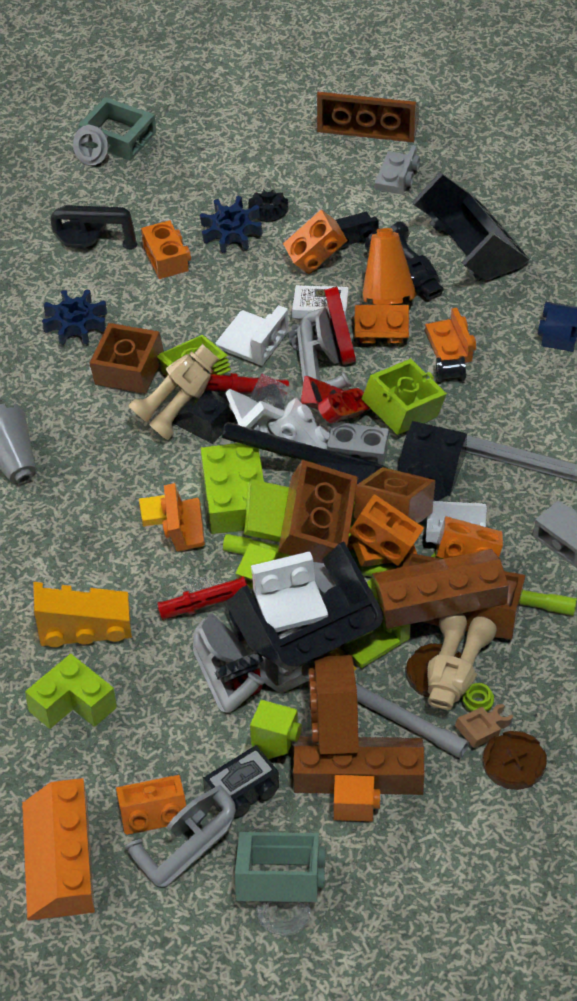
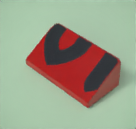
[301,376,343,410]

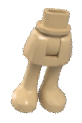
[128,344,219,441]
[428,613,497,710]

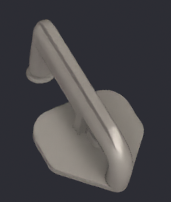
[297,307,352,389]
[193,613,264,713]
[124,785,236,888]

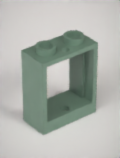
[78,97,156,161]
[235,832,326,902]

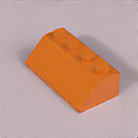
[22,778,95,921]

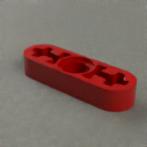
[324,286,356,365]
[318,388,370,424]

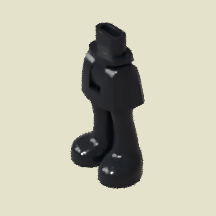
[365,221,444,299]

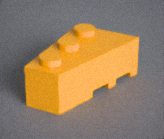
[33,582,132,647]

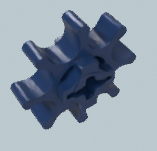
[200,196,263,253]
[42,289,107,345]

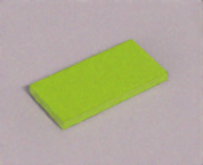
[244,479,358,558]

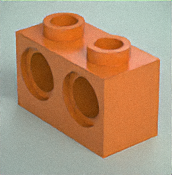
[283,210,348,274]
[141,220,191,279]
[349,494,424,566]
[436,516,503,559]

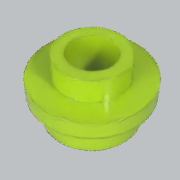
[463,683,494,712]

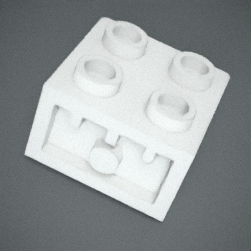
[216,305,288,366]
[225,389,284,435]
[251,551,328,632]

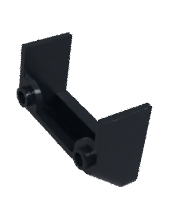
[412,172,530,281]
[226,541,383,670]

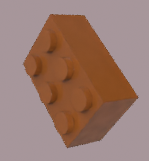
[278,460,358,563]
[309,655,359,754]

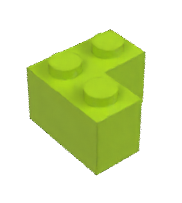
[25,653,117,729]

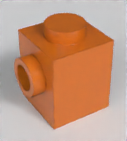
[334,775,380,822]

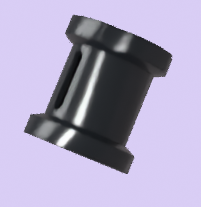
[436,356,466,382]

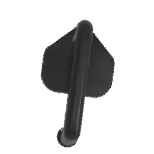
[50,205,138,250]

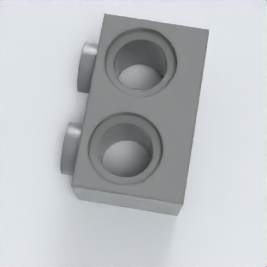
[327,422,389,465]

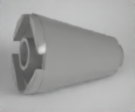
[0,403,36,484]

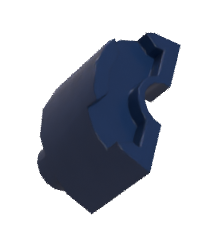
[538,301,577,352]

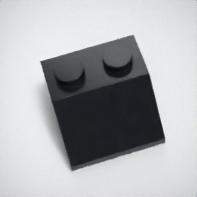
[398,421,467,496]

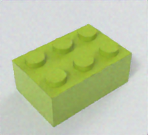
[200,443,264,534]

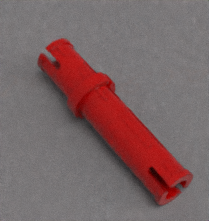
[205,373,289,397]
[158,576,248,621]

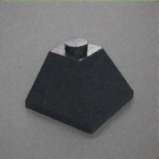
[172,391,237,444]

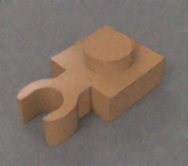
[455,704,513,748]

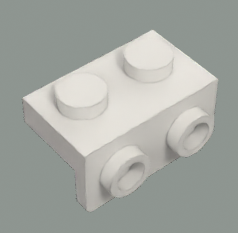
[270,398,330,463]
[426,501,487,545]

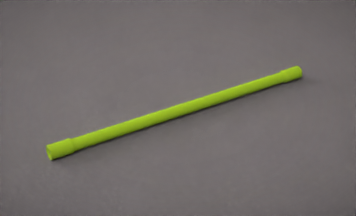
[223,534,577,616]

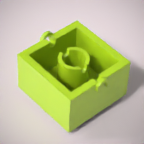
[362,358,447,435]

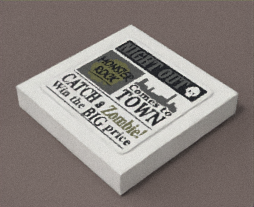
[292,285,348,319]

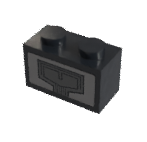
[203,745,279,817]

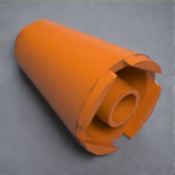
[362,228,416,305]

